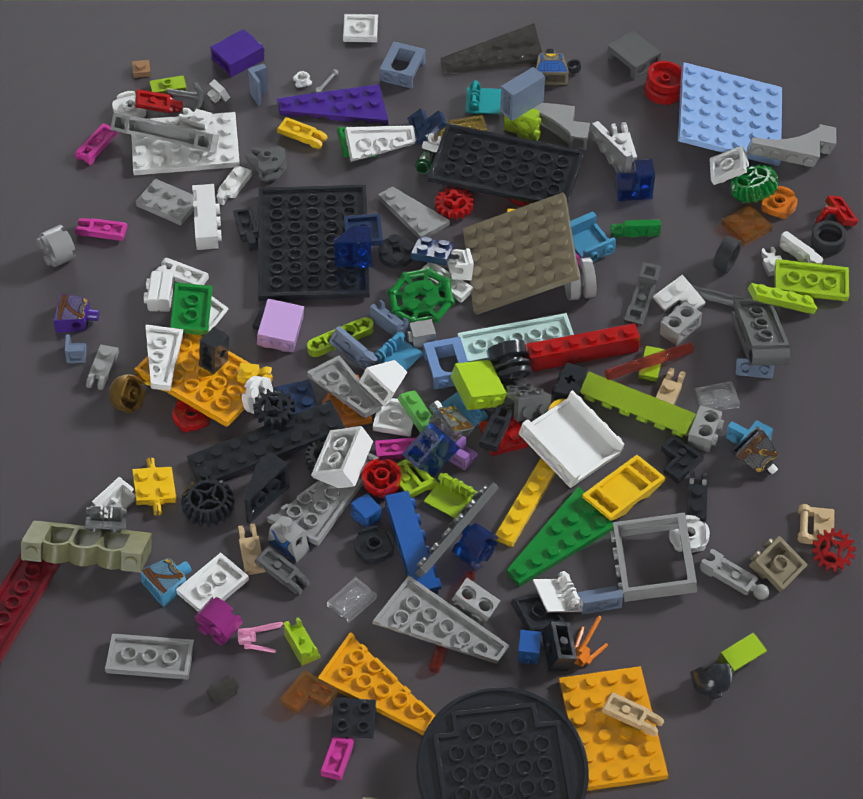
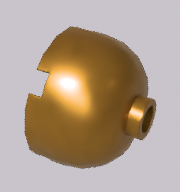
[109,374,146,413]

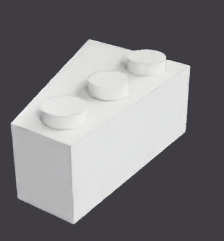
[192,184,222,250]

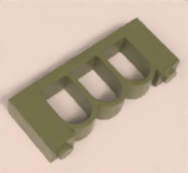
[21,521,152,573]

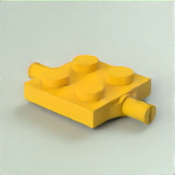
[132,458,176,516]

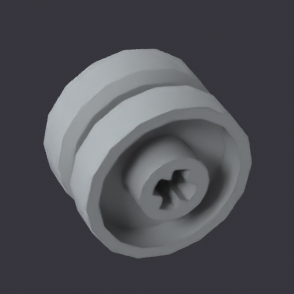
[564,257,597,301]

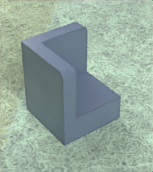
[65,335,87,363]

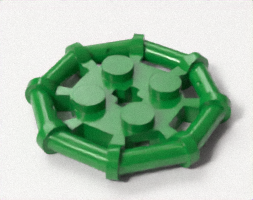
[387,267,455,325]

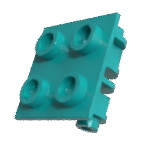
[465,80,501,115]

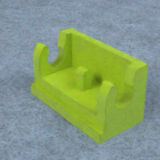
[283,618,321,666]
[717,632,767,673]

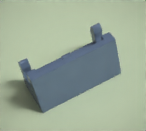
[370,300,410,336]

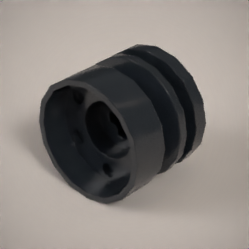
[486,339,533,383]

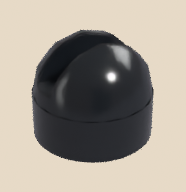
[567,59,581,74]

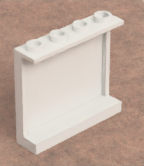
[518,390,625,488]

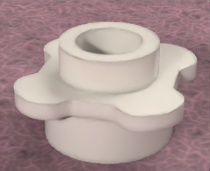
[293,71,312,88]

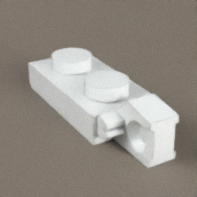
[216,165,252,205]

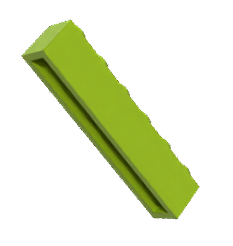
[580,371,696,438]

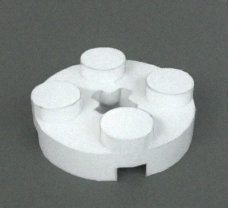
[112,91,147,118]
[242,376,273,414]
[669,515,710,553]

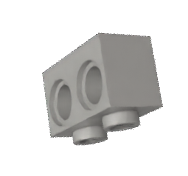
[660,302,702,346]
[687,405,724,452]
[449,578,500,627]

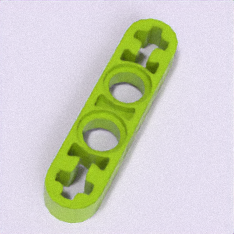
[307,317,374,357]

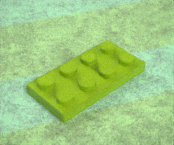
[774,259,849,302]

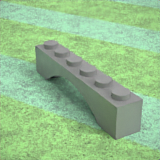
[110,113,219,152]

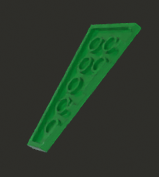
[507,486,614,587]

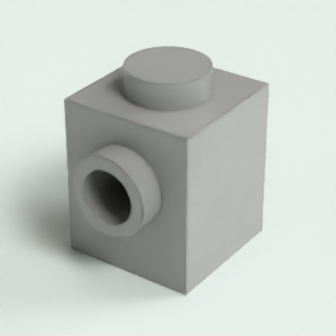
[407,319,436,349]

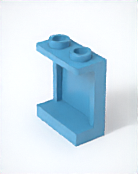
[570,211,616,262]

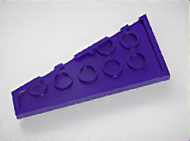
[277,84,388,125]

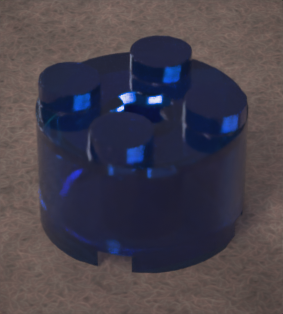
[452,523,498,570]

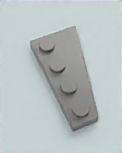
[307,355,381,418]

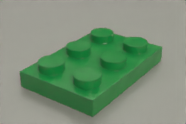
[170,283,213,335]

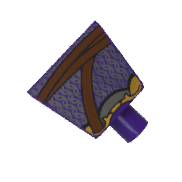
[54,293,100,333]

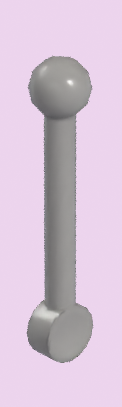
[316,69,338,93]

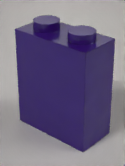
[210,29,265,77]

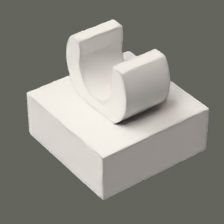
[207,79,230,103]
[422,133,442,152]

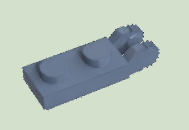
[328,326,378,371]

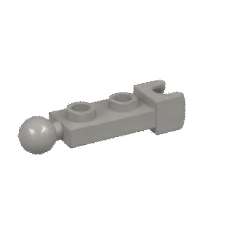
[700,549,769,600]

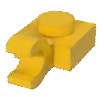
[237,363,272,383]

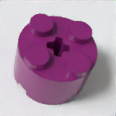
[194,597,243,646]

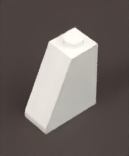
[359,360,407,407]

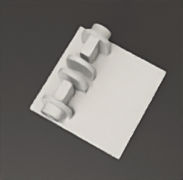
[532,571,582,612]

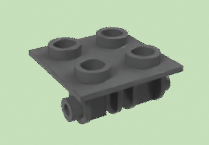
[85,505,127,533]

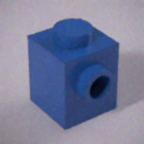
[351,493,382,528]

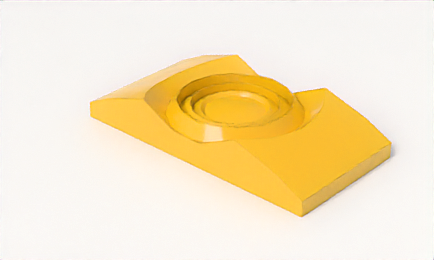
[582,455,665,521]

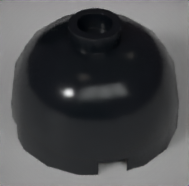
[690,664,733,699]

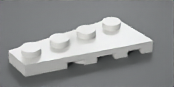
[345,126,416,162]
[146,325,183,391]

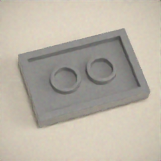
[136,179,194,225]

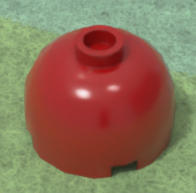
[362,458,401,498]

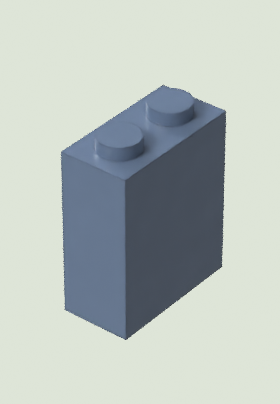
[500,67,545,121]

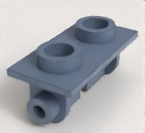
[735,357,775,379]

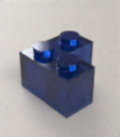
[614,159,655,201]

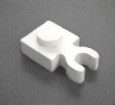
[179,108,213,130]
[761,247,782,277]

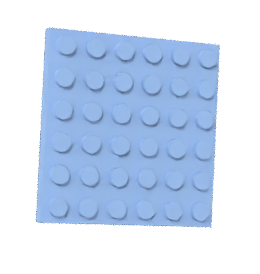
[678,62,782,166]

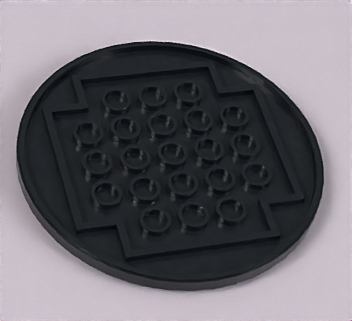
[416,686,589,799]

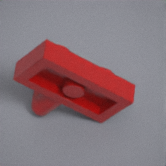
[815,195,858,226]

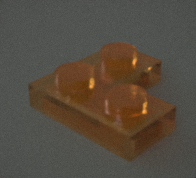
[280,670,339,714]

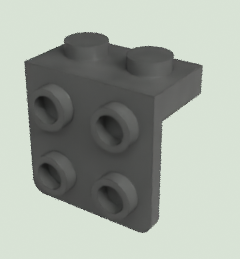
[505,383,551,421]

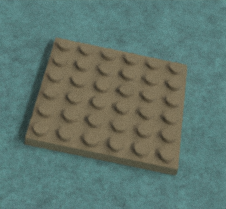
[463,192,580,315]

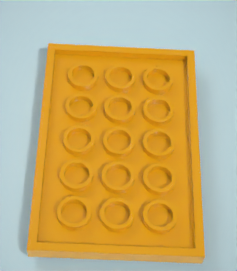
[134,333,273,427]
[559,666,668,791]

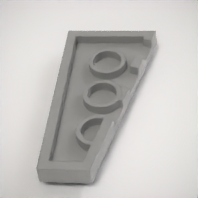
[590,121,633,182]
[378,186,450,239]

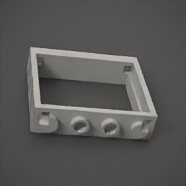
[610,513,697,602]

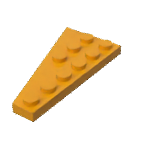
[318,632,436,735]

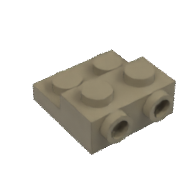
[749,536,808,592]

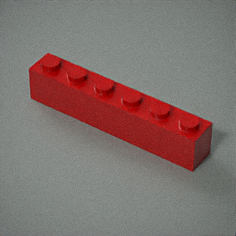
[525,323,640,372]

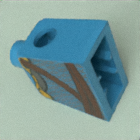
[140,558,192,607]

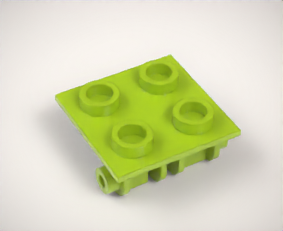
[424,473,477,518]

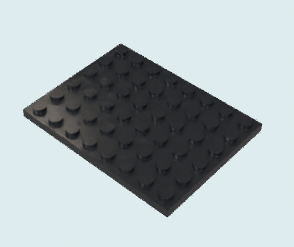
[258,184,370,301]

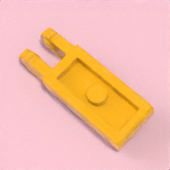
[277,117,328,149]

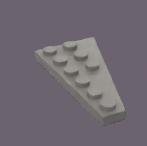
[372,576,510,664]

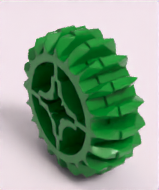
[730,165,779,204]

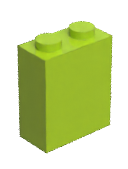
[450,360,507,410]

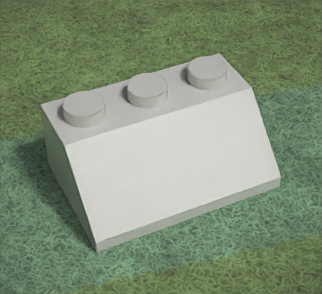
[311,426,373,488]

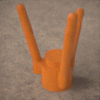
[574,616,608,666]

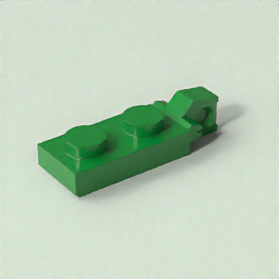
[610,219,661,238]

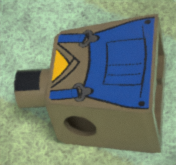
[536,49,568,85]

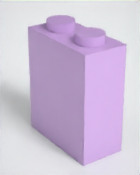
[257,299,304,353]

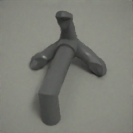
[166,82,205,112]

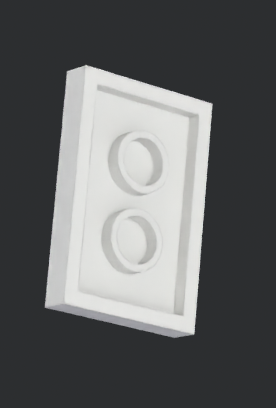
[176,553,249,611]

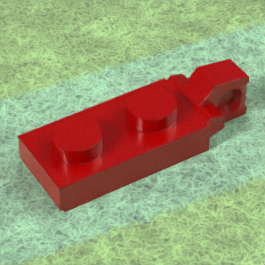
[134,89,183,113]

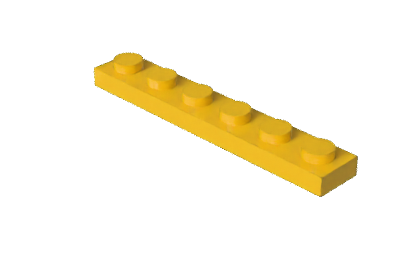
[495,458,556,547]

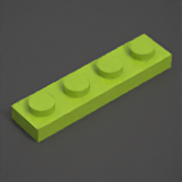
[747,283,817,314]

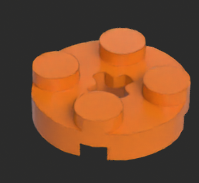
[761,186,798,219]

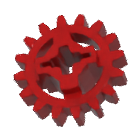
[435,187,474,221]
[812,528,856,573]

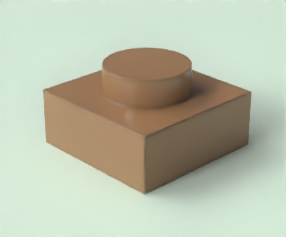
[132,60,151,78]

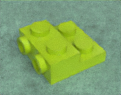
[504,108,541,141]

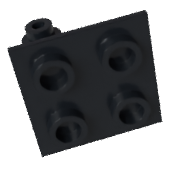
[331,698,376,739]

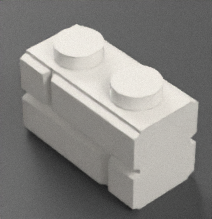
[144,271,174,312]

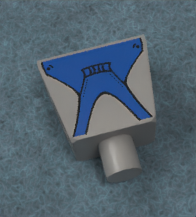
[268,516,309,563]

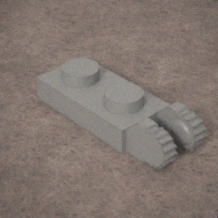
[86,345,119,390]

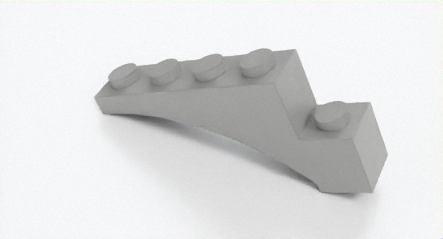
[534,103,590,150]
[746,124,836,168]

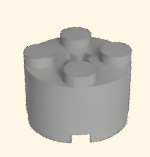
[36,225,76,267]

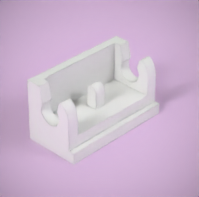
[448,248,474,280]
[92,477,136,518]

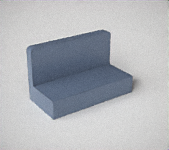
[248,63,268,106]
[577,586,623,615]

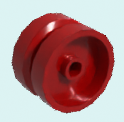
[644,61,681,105]

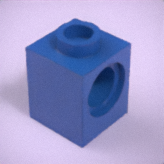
[518,630,541,664]

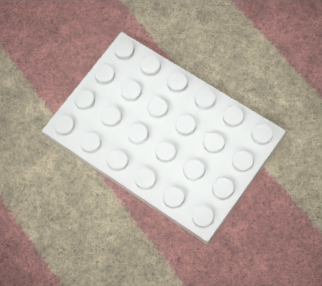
[131,112,240,175]

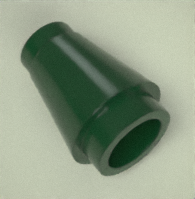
[415,150,433,174]

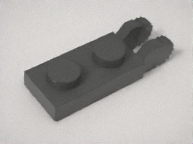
[255,546,310,595]

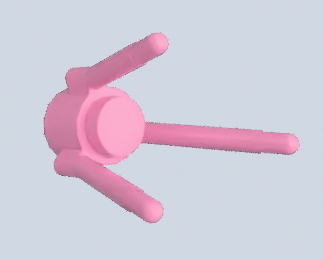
[238,622,283,653]

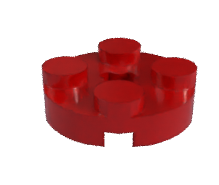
[172,400,210,433]

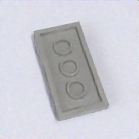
[105,634,195,679]

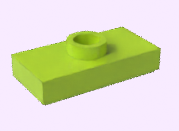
[150,75,187,94]
[638,346,665,382]

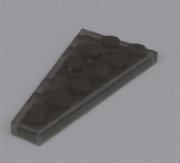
[440,23,542,75]

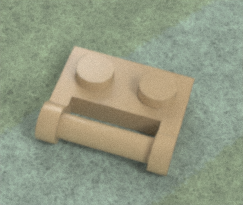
[797,504,834,546]

